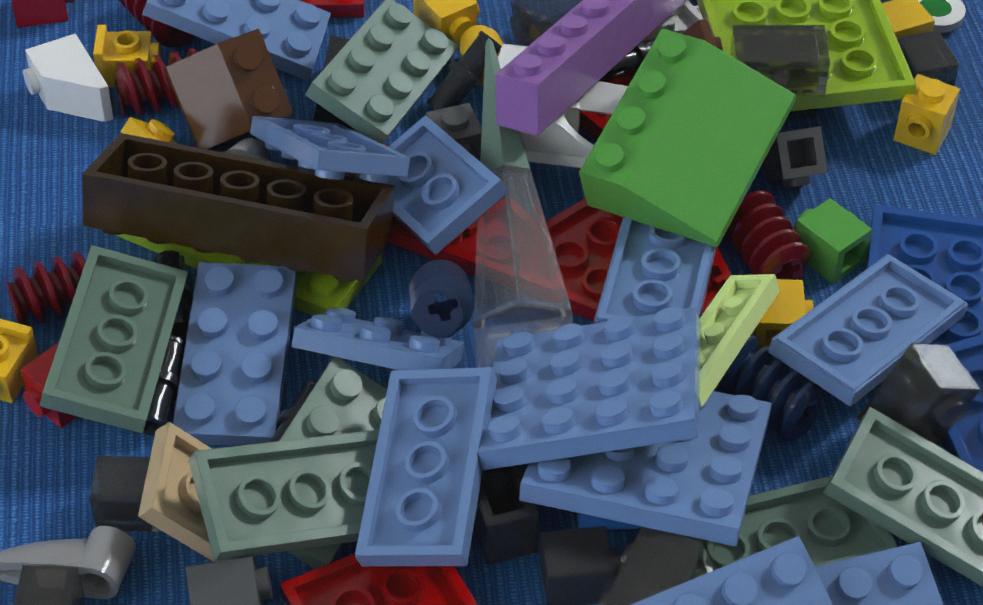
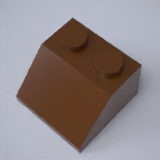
[164,28,294,149]

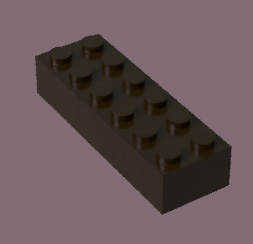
[82,133,395,282]

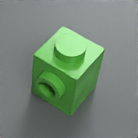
[794,198,872,285]

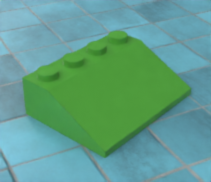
[579,28,796,247]

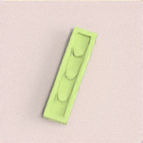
[699,274,780,408]

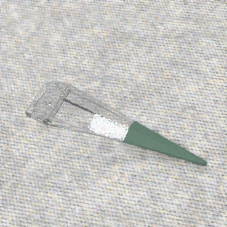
[473,38,574,369]

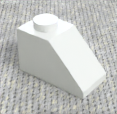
[23,33,114,122]

